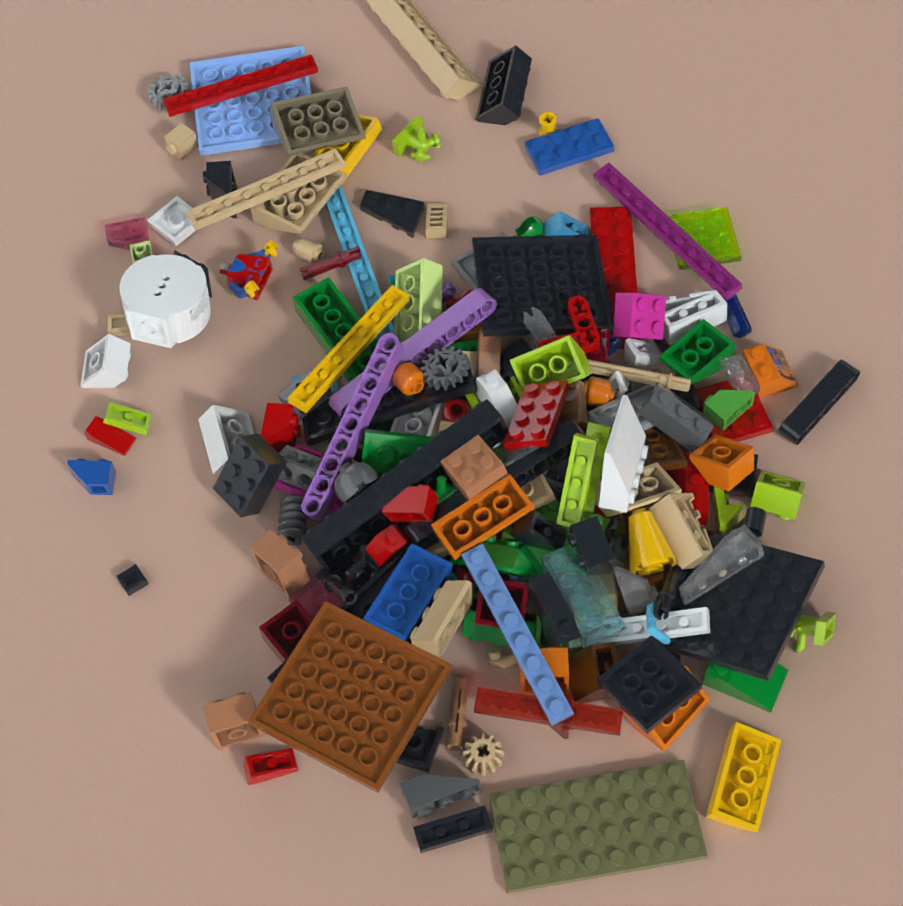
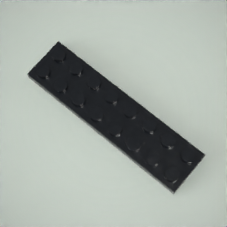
[302,354,477,446]

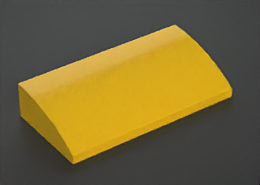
[312,113,382,185]
[705,722,782,832]

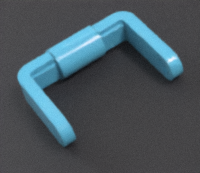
[646,601,670,644]

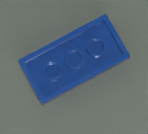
[525,118,614,176]
[363,544,453,642]

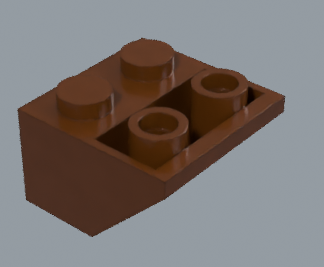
[568,642,618,704]

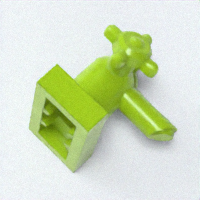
[392,116,441,163]
[791,611,836,654]

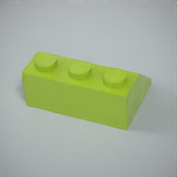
[509,335,593,391]

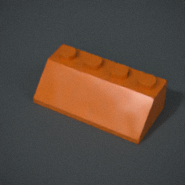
[431,474,535,560]

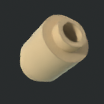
[292,238,324,264]

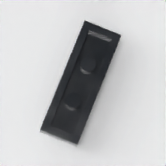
[413,805,493,853]

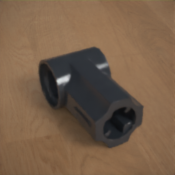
[731,507,767,541]

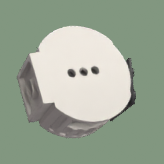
[119,250,212,349]

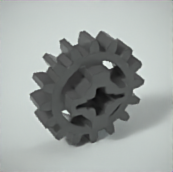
[420,346,470,390]

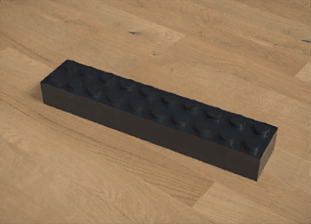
[301,399,508,573]

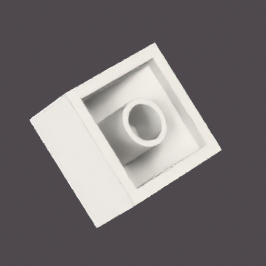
[80,334,131,388]

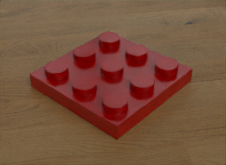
[696,374,773,442]

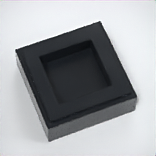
[116,564,148,596]

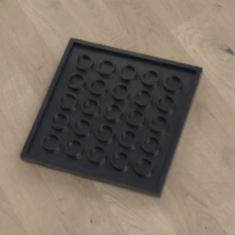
[472,235,614,337]
[653,530,825,681]

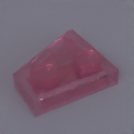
[105,217,150,250]

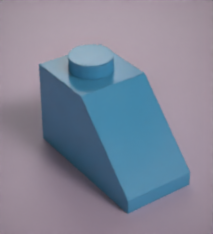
[543,211,590,236]

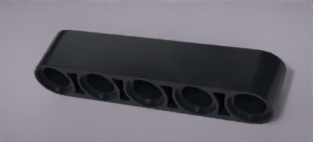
[778,359,861,445]

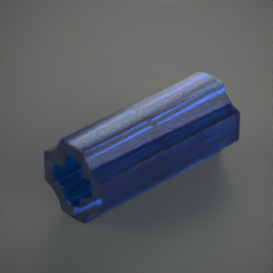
[726,294,752,339]

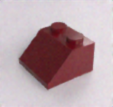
[474,580,529,628]

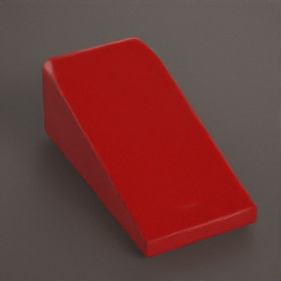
[85,416,136,456]
[243,748,298,785]

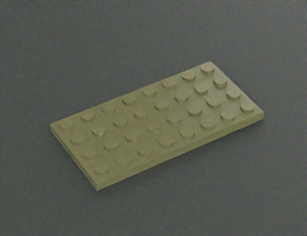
[489,760,707,894]

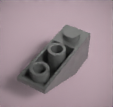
[400,774,481,818]

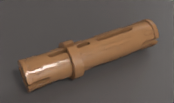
[447,677,469,751]

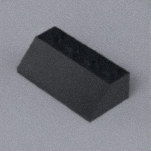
[475,45,532,125]

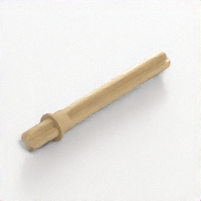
[587,359,691,392]

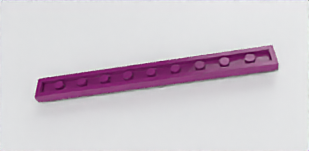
[593,162,743,301]

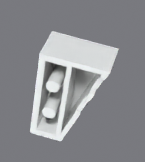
[663,290,727,345]

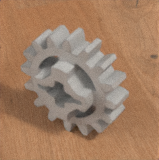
[147,73,190,111]

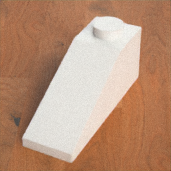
[475,369,518,429]

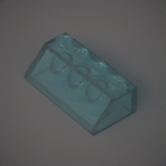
[541,547,627,648]

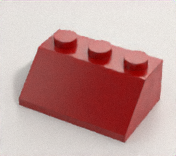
[665,452,709,525]

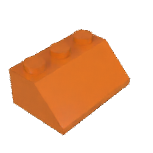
[622,664,710,751]

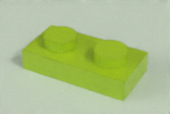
[103,402,152,435]

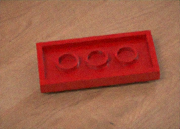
[503,380,570,450]

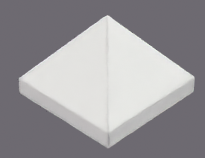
[609,371,630,399]

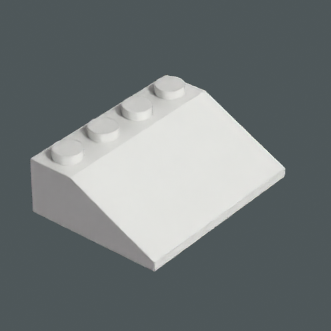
[599,395,649,513]

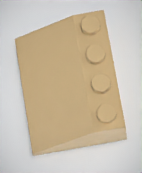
[250,153,347,234]

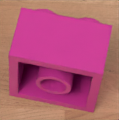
[613,293,666,340]

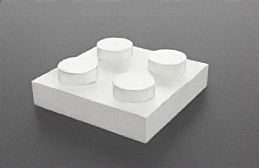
[147,196,195,247]

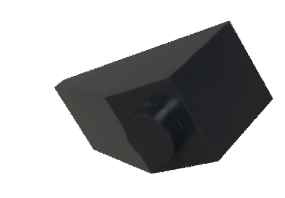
[526,572,581,647]

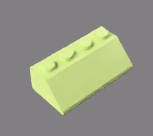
[393,258,443,347]

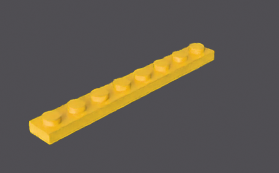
[288,285,410,413]

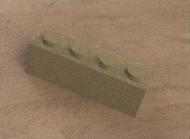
[270,86,366,156]

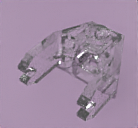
[524,307,559,350]

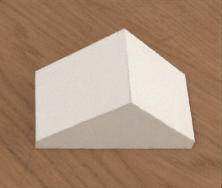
[624,338,662,370]

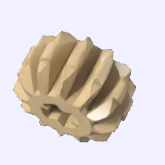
[462,733,504,776]

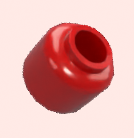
[443,398,471,422]

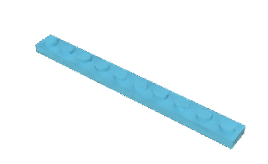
[326,185,397,347]

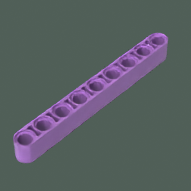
[329,288,497,418]
[301,333,404,521]

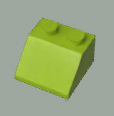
[750,470,806,520]

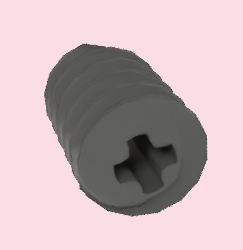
[277,495,307,546]

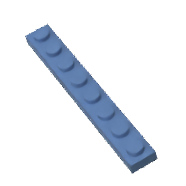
[461,544,574,726]

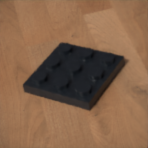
[597,635,702,734]

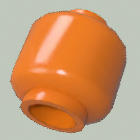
[392,362,425,395]
[584,377,615,407]

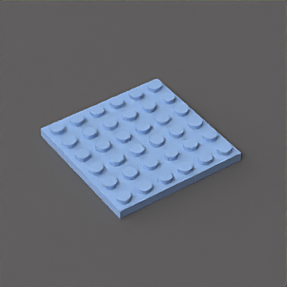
[189,46,311,156]

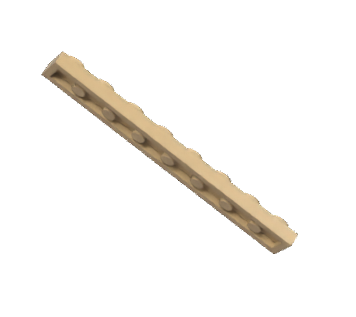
[186,148,345,231]

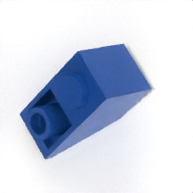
[67,459,116,495]

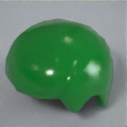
[512,216,543,237]

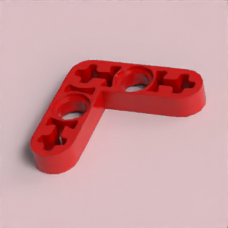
[537,296,600,354]

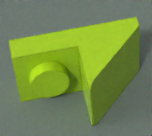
[712,486,744,535]

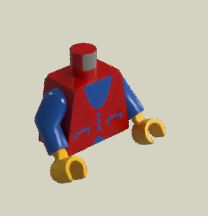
[219,240,279,301]

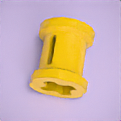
[539,112,557,136]

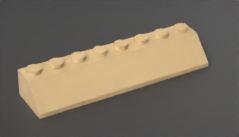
[366,0,483,100]

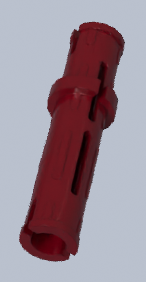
[300,246,362,281]

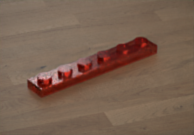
[474,687,624,736]

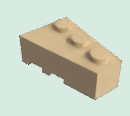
[649,493,715,569]

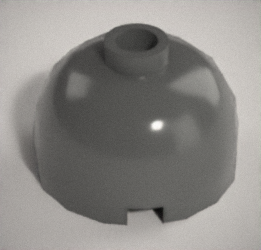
[334,462,380,504]

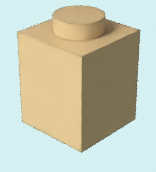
[164,123,198,159]

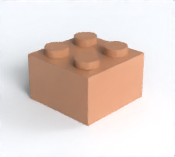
[440,435,508,501]
[250,529,310,598]
[203,692,265,750]

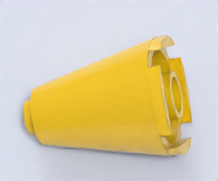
[628,508,677,576]

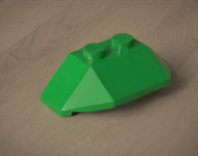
[449,535,546,578]

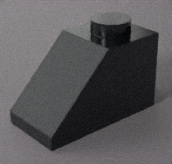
[510,511,567,553]

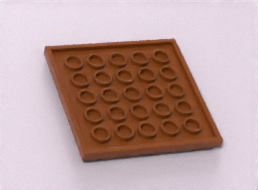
[248,601,452,793]

